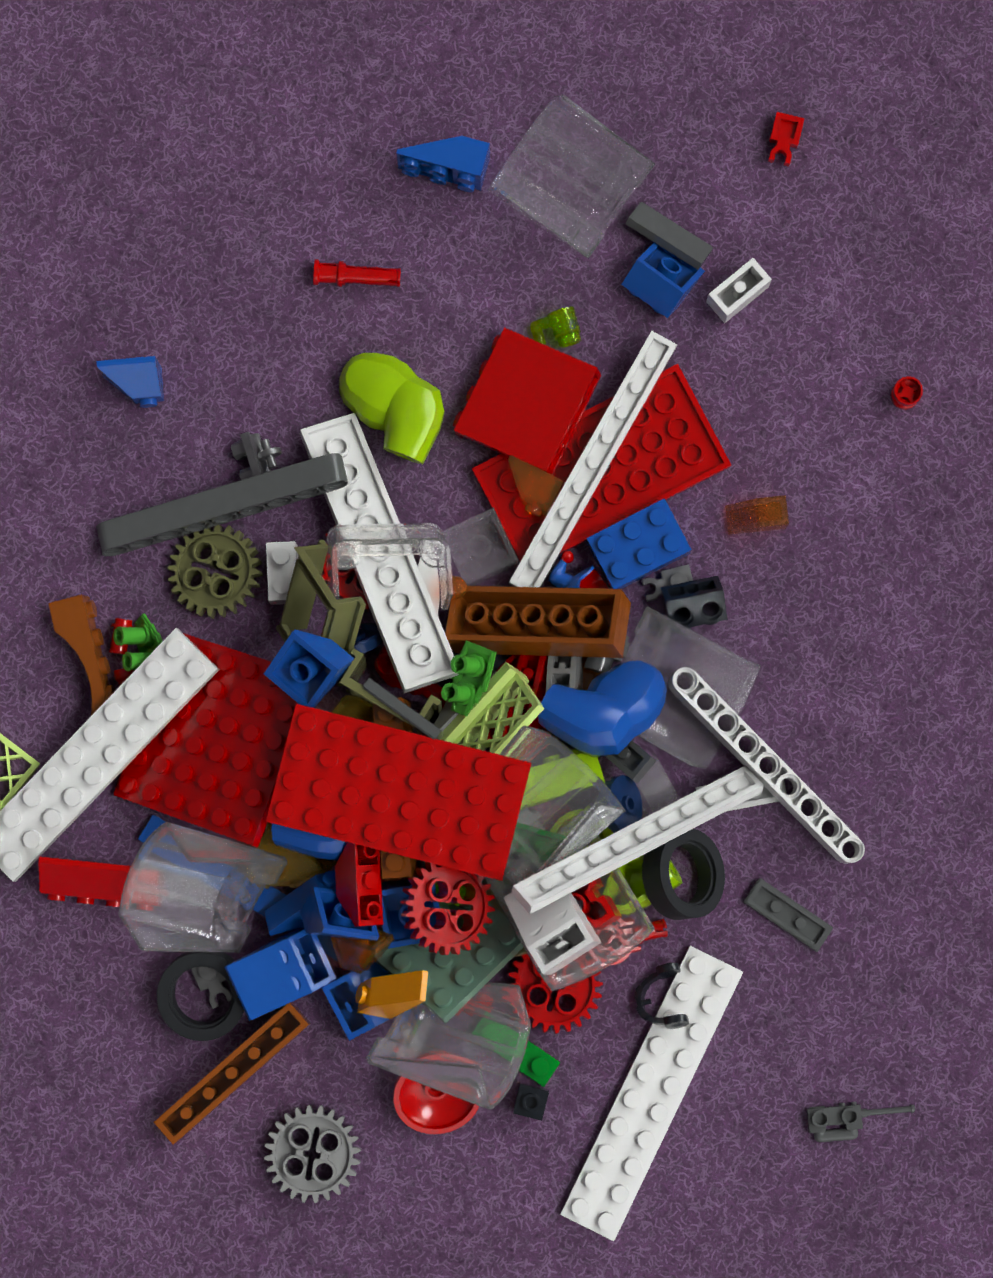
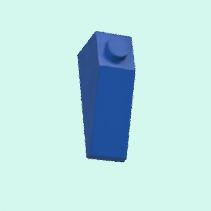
[264,870,336,936]

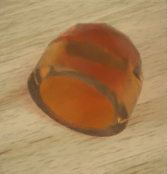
[445,576,467,599]

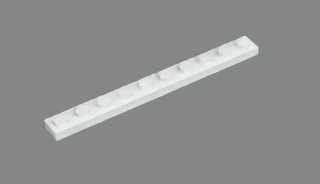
[509,331,677,587]
[511,765,764,914]

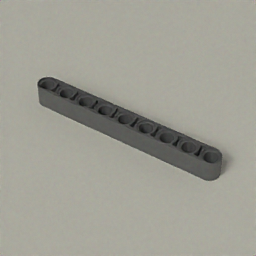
[96,453,348,556]

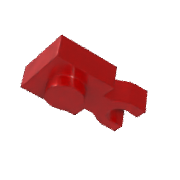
[768,112,805,167]

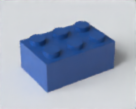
[586,498,692,589]

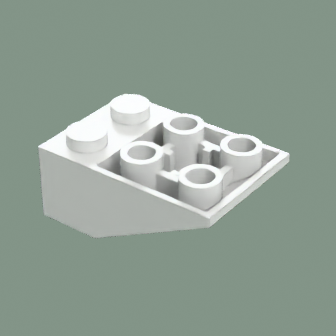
[504,893,602,975]

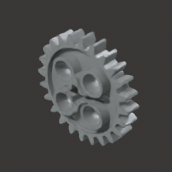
[264,1105,361,1203]

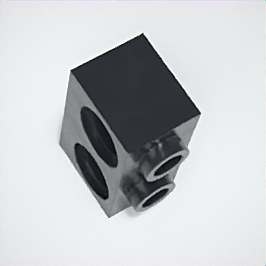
[661,576,728,632]

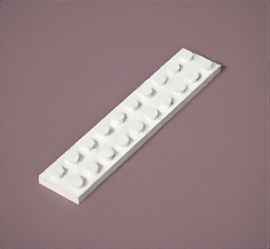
[300,413,459,693]
[0,628,220,882]
[560,946,743,1241]

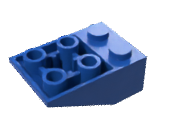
[396,136,490,192]
[224,927,337,1021]
[322,960,390,1041]

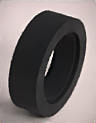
[642,829,725,920]
[157,948,244,1041]

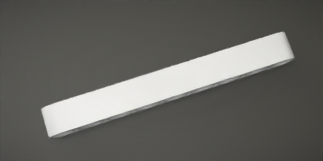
[668,667,865,864]

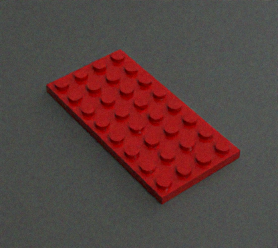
[472,364,732,562]
[266,704,532,881]

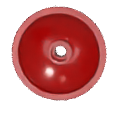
[393,1054,482,1134]

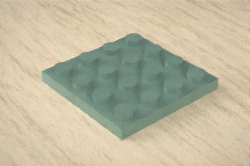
[362,883,525,1024]

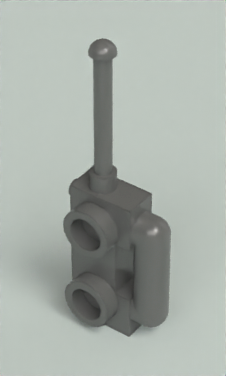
[806,1102,915,1143]

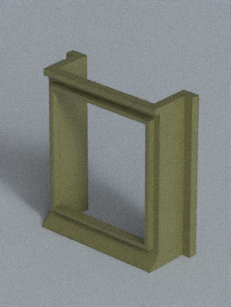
[276,540,366,686]
[340,648,442,735]

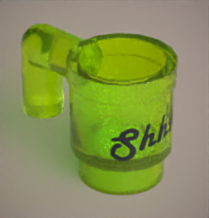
[530,306,582,348]

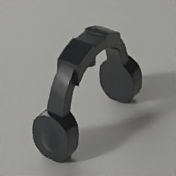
[635,963,689,1029]

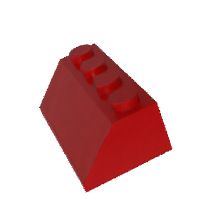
[38,856,165,911]

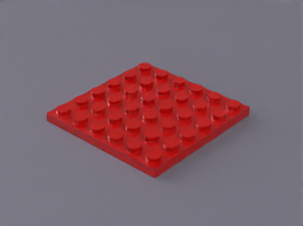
[113,633,298,848]

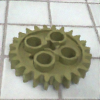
[167,525,263,619]

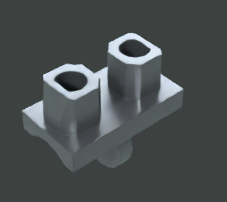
[231,432,282,480]

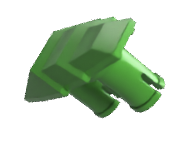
[113,614,163,671]
[441,640,497,717]

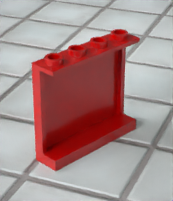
[453,327,601,478]

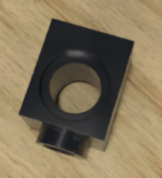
[513,1083,549,1121]

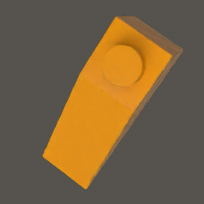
[355,970,428,1019]

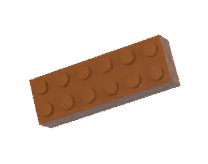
[445,586,631,658]

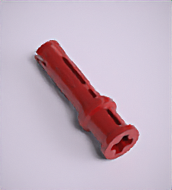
[313,259,401,287]

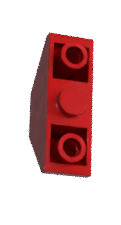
[335,842,383,927]

